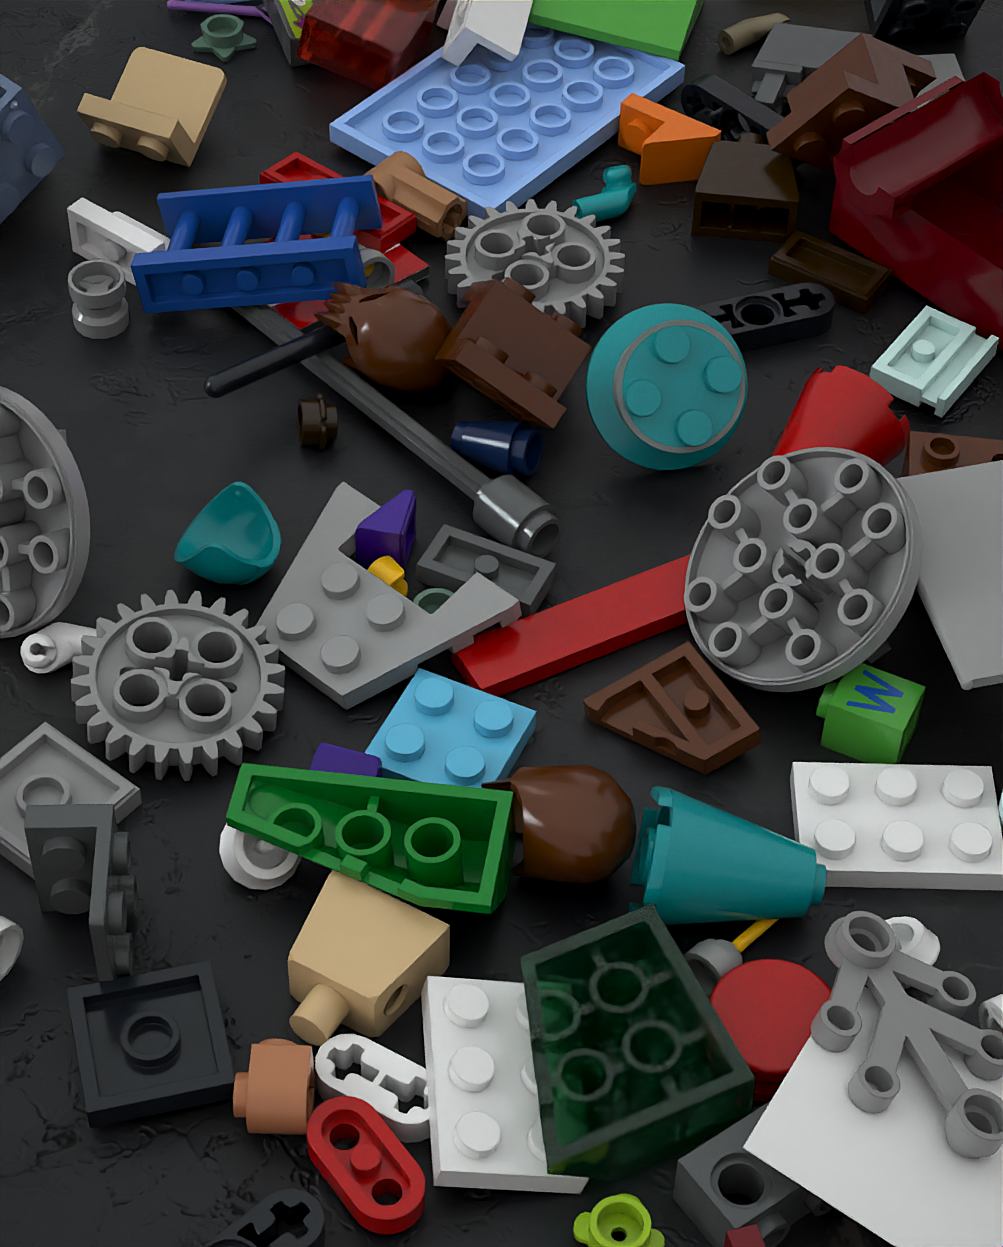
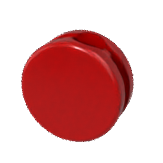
[703,959,832,1103]

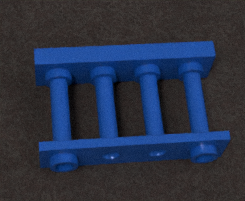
[130,175,383,314]

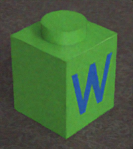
[816,663,926,764]

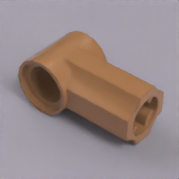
[362,151,467,242]

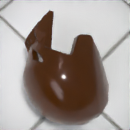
[313,282,452,394]
[481,765,637,885]

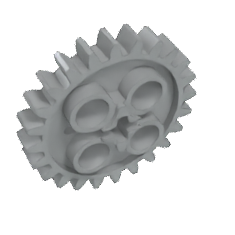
[445,199,625,328]
[71,590,285,781]

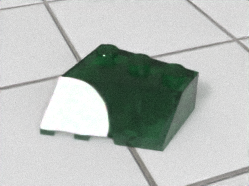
[521,904,755,1180]

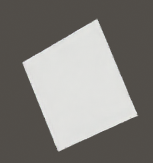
[743,987,1003,1247]

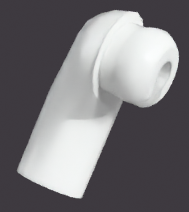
[20,622,97,673]

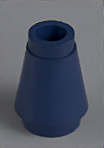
[451,421,544,479]

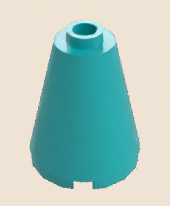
[629,786,827,926]

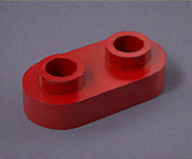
[306,1096,425,1234]

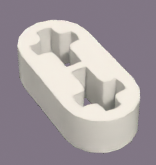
[315,1034,430,1143]

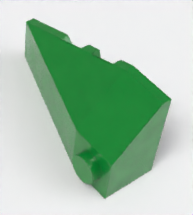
[226,763,516,914]

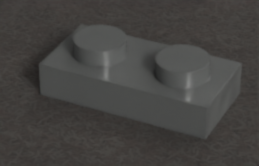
[416,524,556,619]

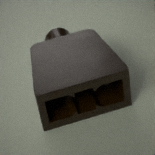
[691,132,799,243]

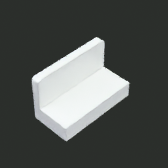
[441,0,533,67]
[67,197,171,286]

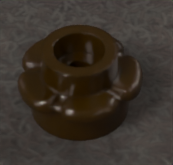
[297,393,338,451]

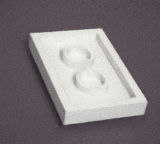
[790,762,1003,891]
[421,976,589,1194]

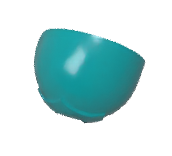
[174,482,282,585]

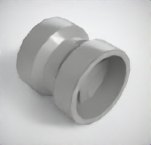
[67,259,130,339]

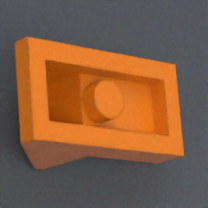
[618,93,721,185]

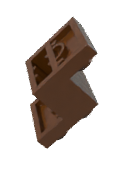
[766,33,937,173]
[434,277,592,429]

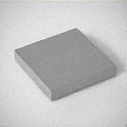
[0,722,142,880]

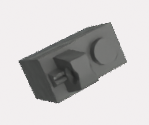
[751,22,873,116]

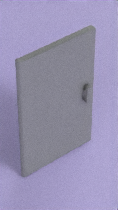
[895,460,1003,690]

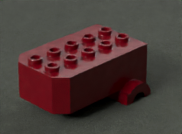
[828,72,1003,351]

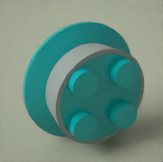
[585,303,748,470]

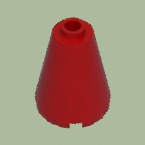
[771,365,911,467]

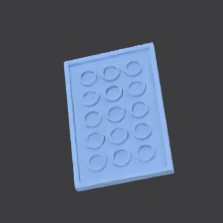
[329,23,685,220]

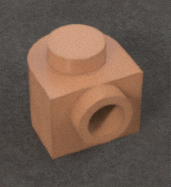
[233,1038,316,1135]

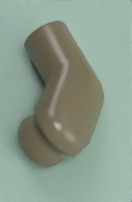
[718,12,790,55]

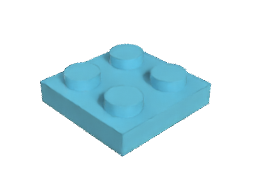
[364,668,537,788]

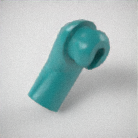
[572,165,637,222]

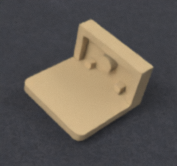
[76,47,227,167]

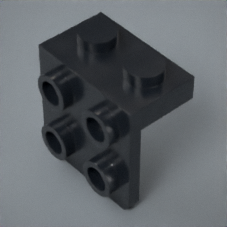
[864,0,985,43]

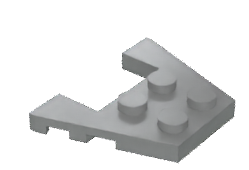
[255,481,522,710]

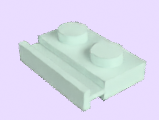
[869,305,999,418]

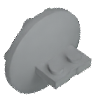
[0,386,90,638]
[684,447,923,692]

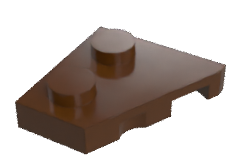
[583,641,761,775]

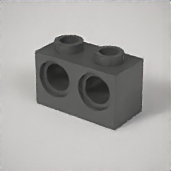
[672,1101,834,1247]

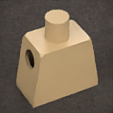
[287,870,450,1046]

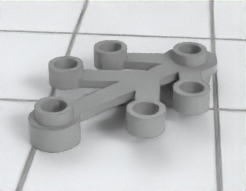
[810,911,1003,1159]

